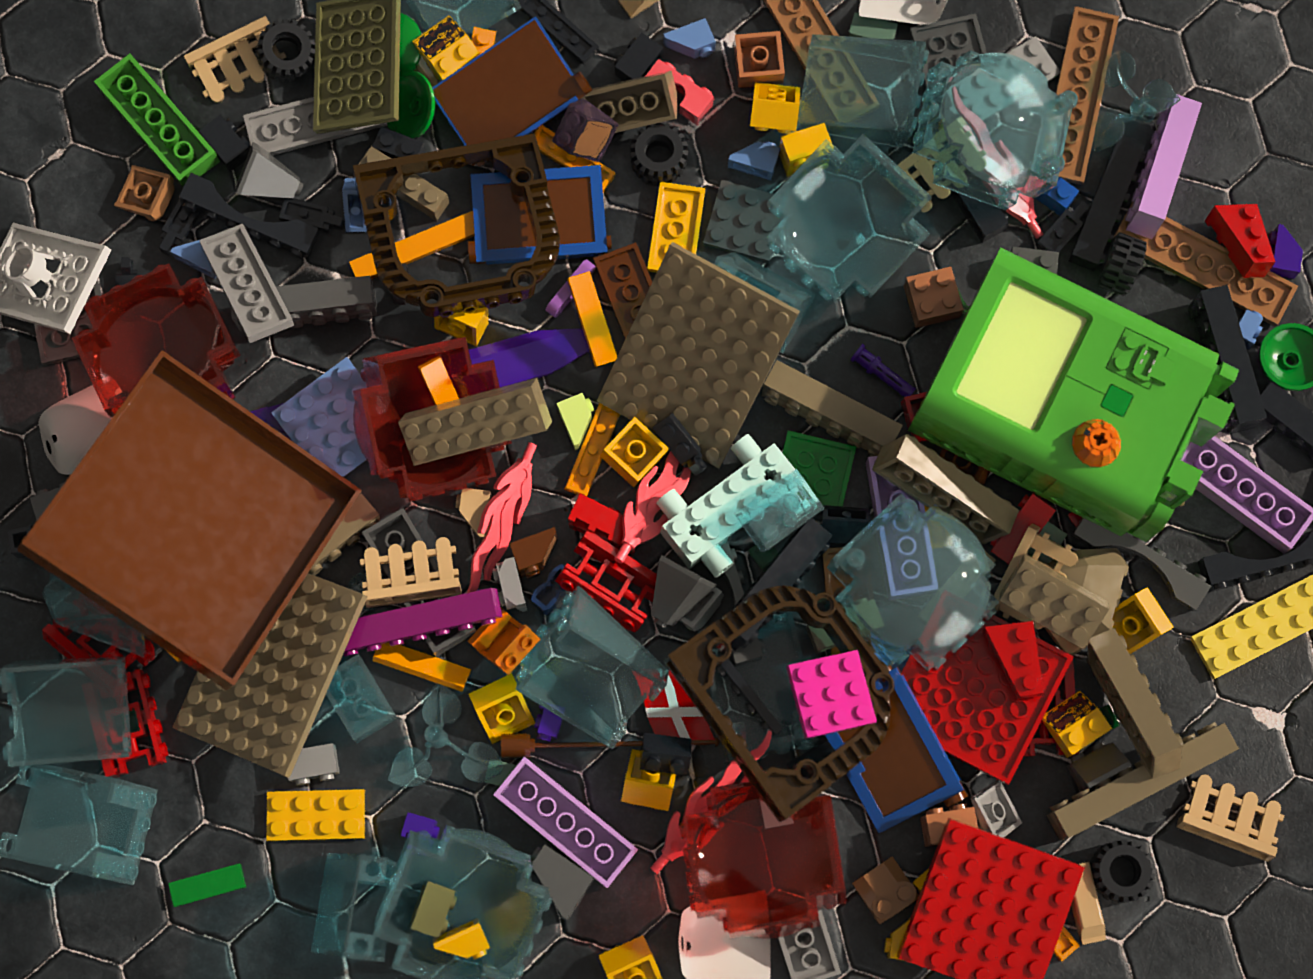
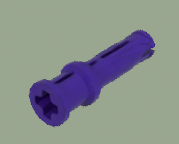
[850,344,916,397]

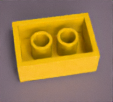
[750,82,800,134]

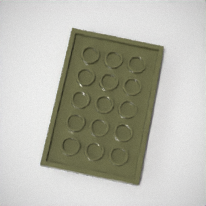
[313,0,401,134]

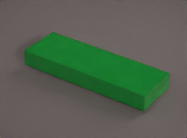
[168,863,246,907]

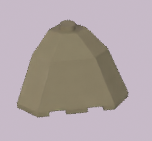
[1047,548,1129,637]

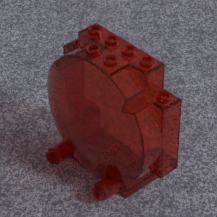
[72,263,241,418]
[353,337,512,502]
[680,782,847,939]

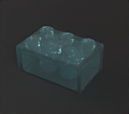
[734,469,824,552]
[326,654,398,743]

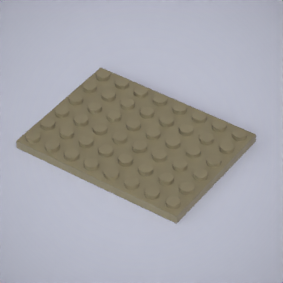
[597,242,800,469]
[172,573,368,778]

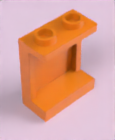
[467,607,540,675]

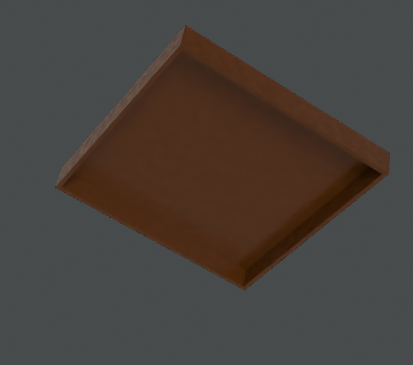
[17,350,362,691]

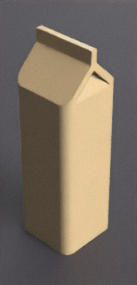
[1071,862,1106,945]

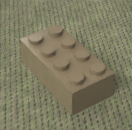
[999,554,1109,649]

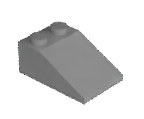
[770,897,841,979]

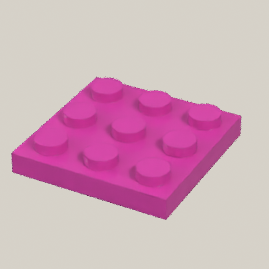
[786,650,877,739]

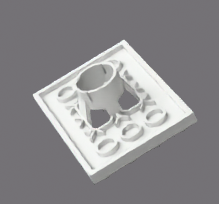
[0,223,111,334]

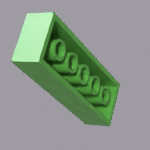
[94,54,220,187]

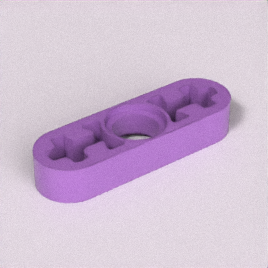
[546,259,596,318]

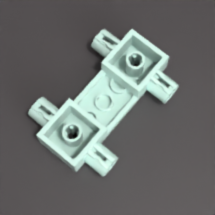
[656,434,808,578]

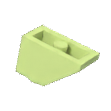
[556,393,594,450]

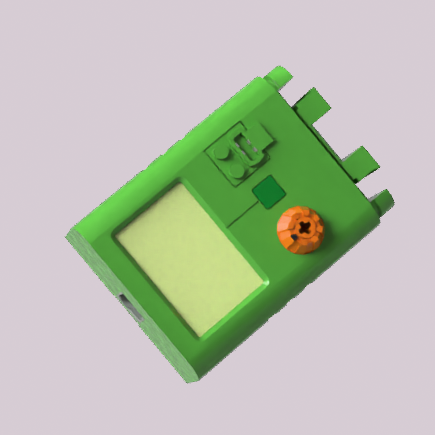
[908,247,1239,542]

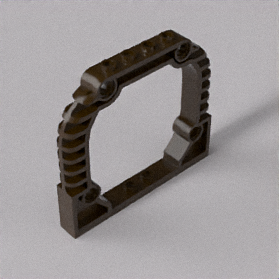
[353,133,560,317]
[663,586,894,823]

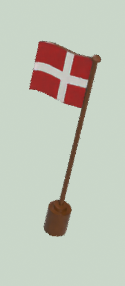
[501,670,720,758]

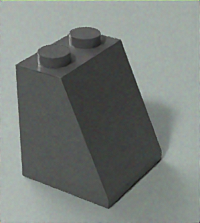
[530,845,595,920]

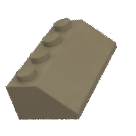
[580,70,677,134]

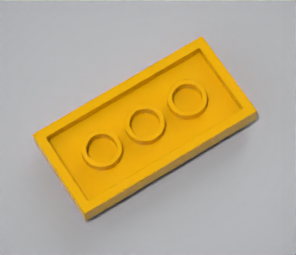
[647,182,705,273]
[267,789,365,841]

